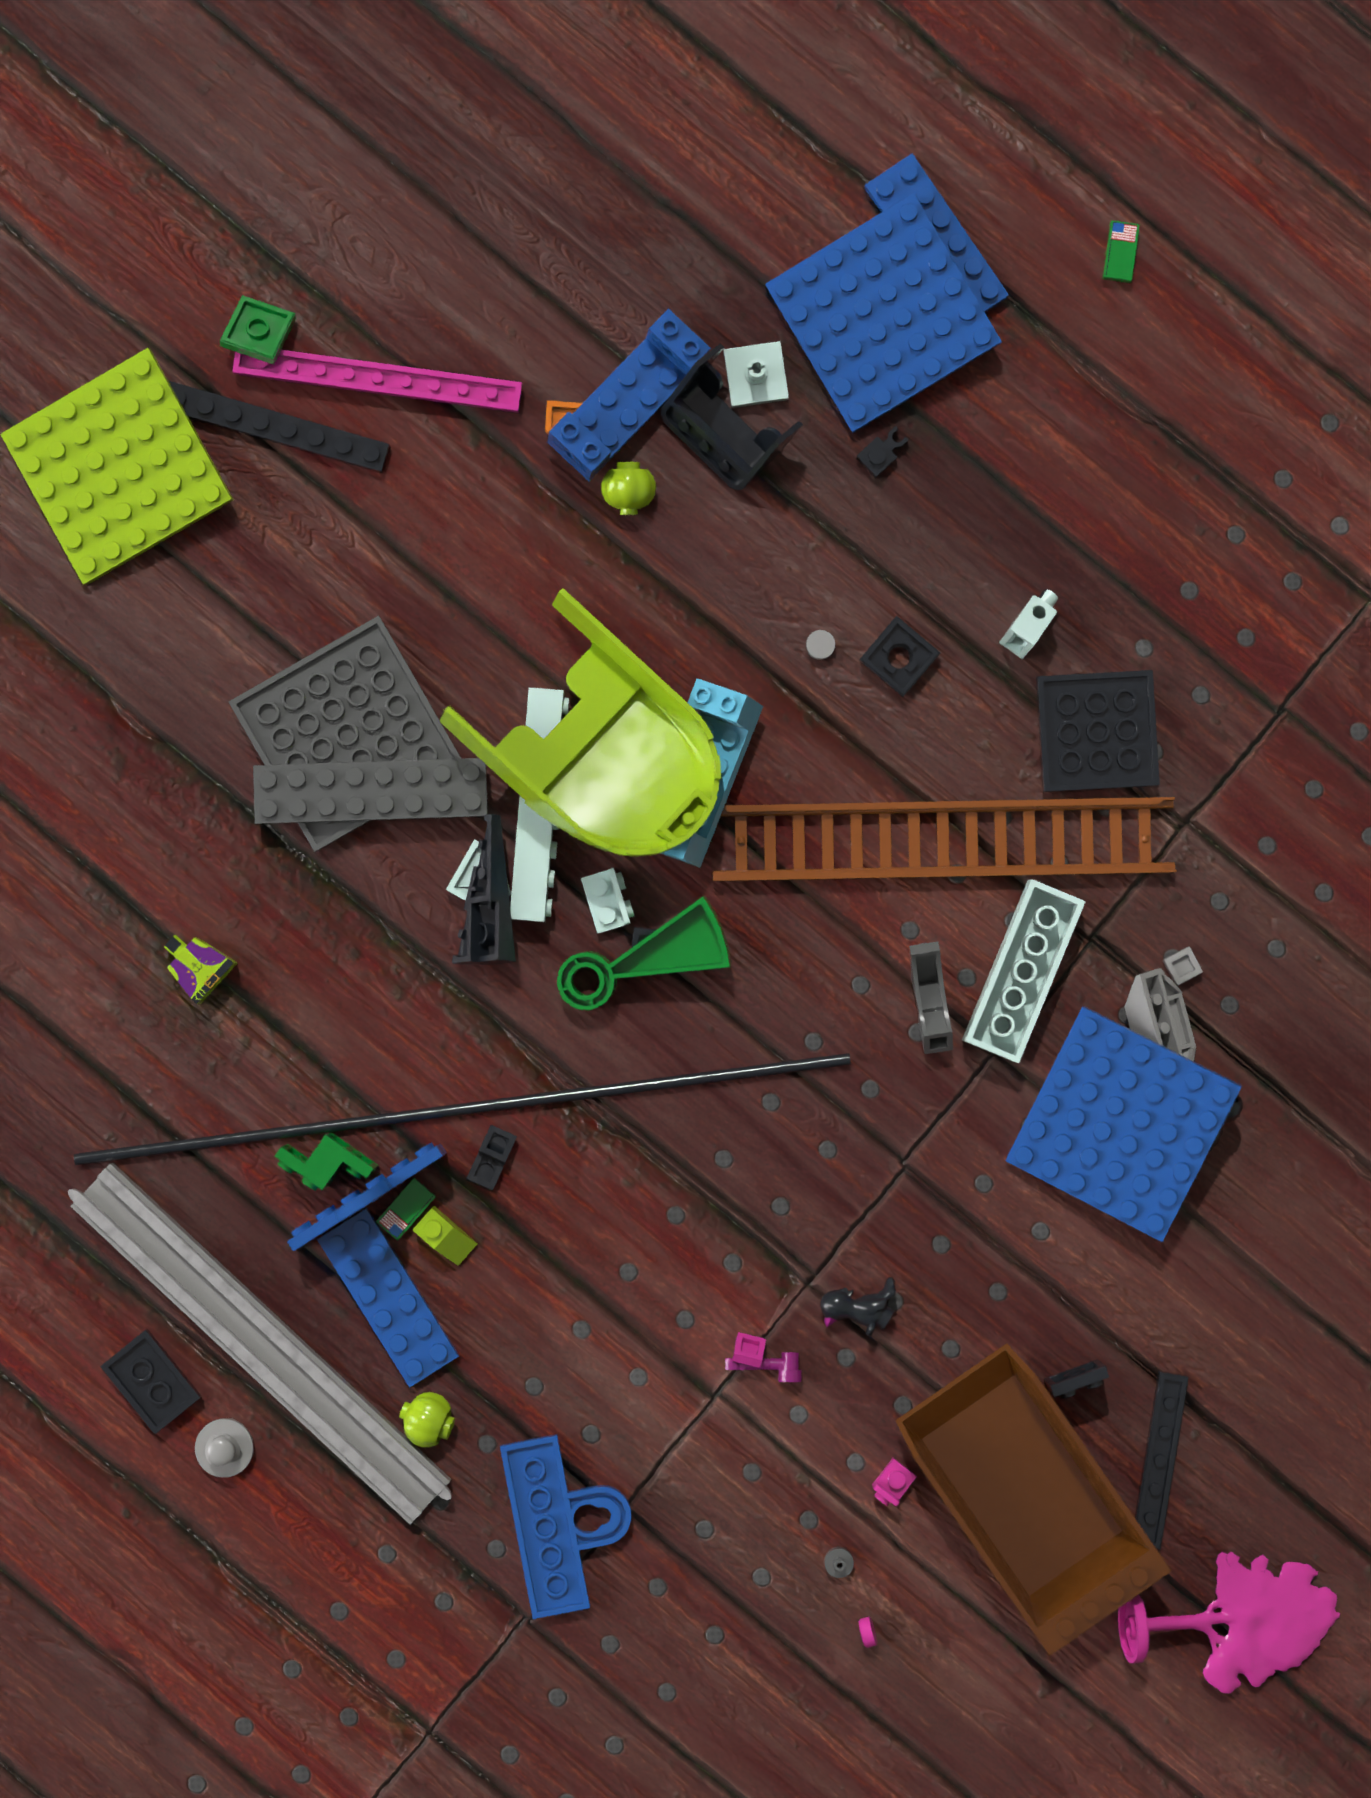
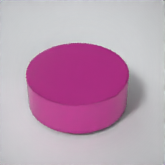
[859,1617,877,1648]

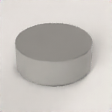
[806,630,835,660]

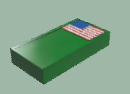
[1102,220,1140,283]
[376,1177,436,1241]

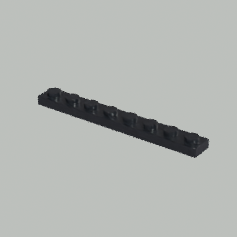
[169,381,390,473]

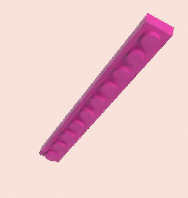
[232,350,523,413]

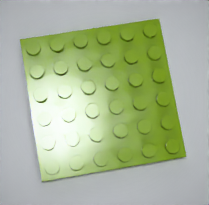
[0,348,234,585]

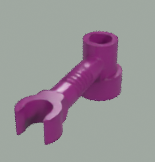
[725,1352,802,1382]

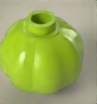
[601,462,656,515]
[399,1392,455,1447]

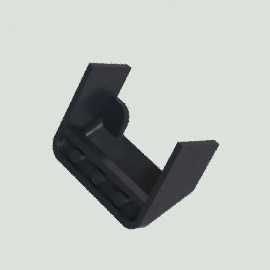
[661,343,803,490]

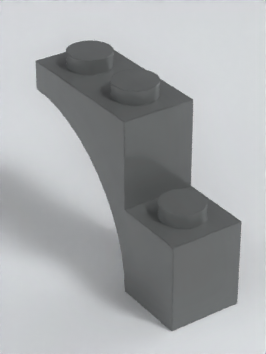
[909,942,953,1054]

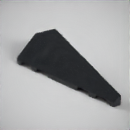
[452,814,516,965]

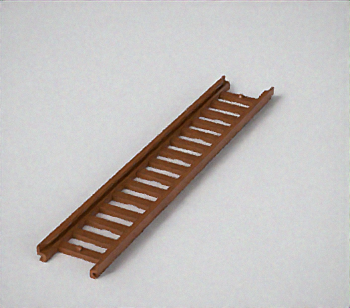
[713,797,1177,881]

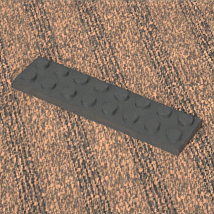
[253,758,488,824]

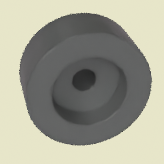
[824,1547,854,1578]

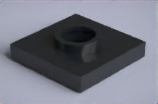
[859,616,941,697]

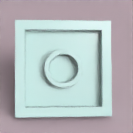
[723,341,789,408]

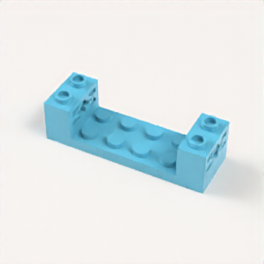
[661,678,763,868]

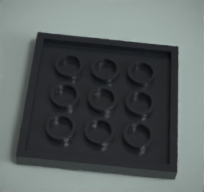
[1036,670,1160,792]

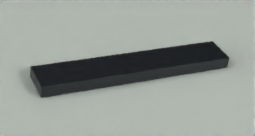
[1134,1371,1189,1550]

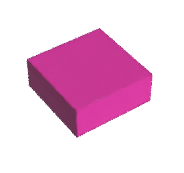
[732,1332,766,1368]

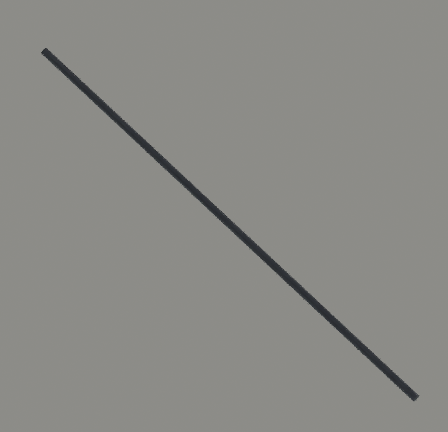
[74,1053,851,1165]

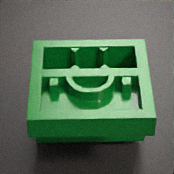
[274,1132,379,1191]

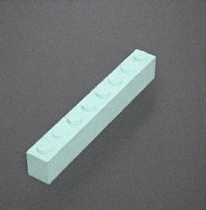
[510,687,569,922]

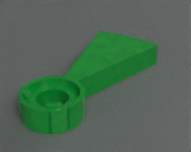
[557,896,732,1010]

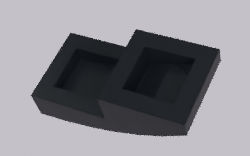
[466,1125,517,1192]

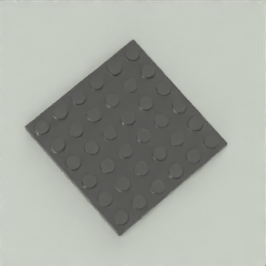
[229,616,462,852]

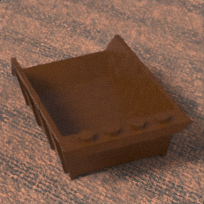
[895,1343,1171,1656]

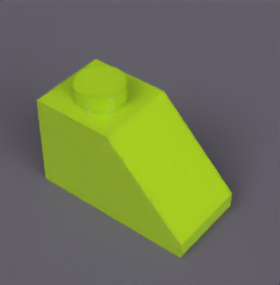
[413,1206,478,1266]

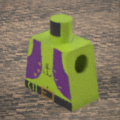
[164,935,238,1004]

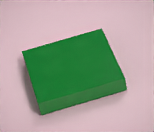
[220,295,296,365]

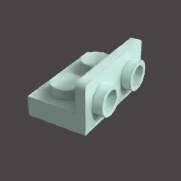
[581,868,634,934]

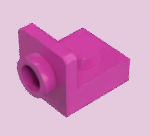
[872,1457,917,1507]

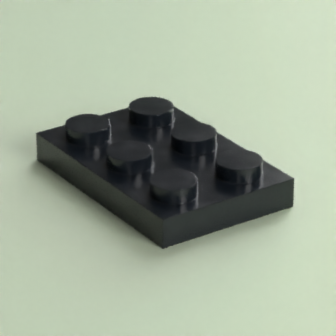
[100,1328,202,1434]

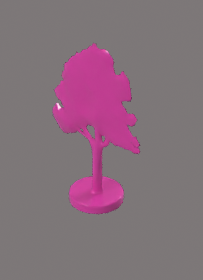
[1118,1552,1340,1693]

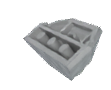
[1124,968,1196,1061]

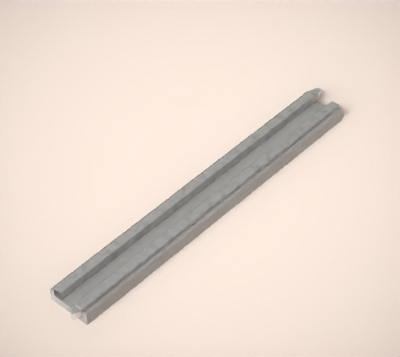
[68,1163,452,1524]

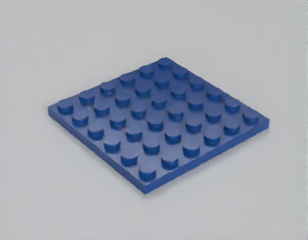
[765,193,1002,433]
[1005,1006,1242,1242]

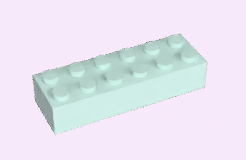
[962,879,1086,1063]

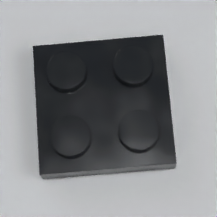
[1044,1359,1109,1399]

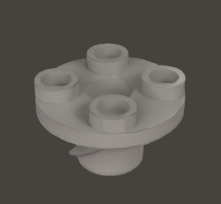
[195,1418,254,1478]

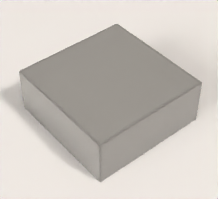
[1162,946,1203,986]

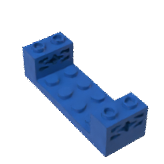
[547,308,711,481]

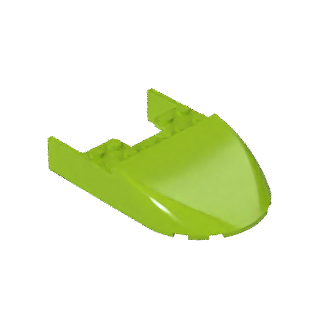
[440,588,721,856]

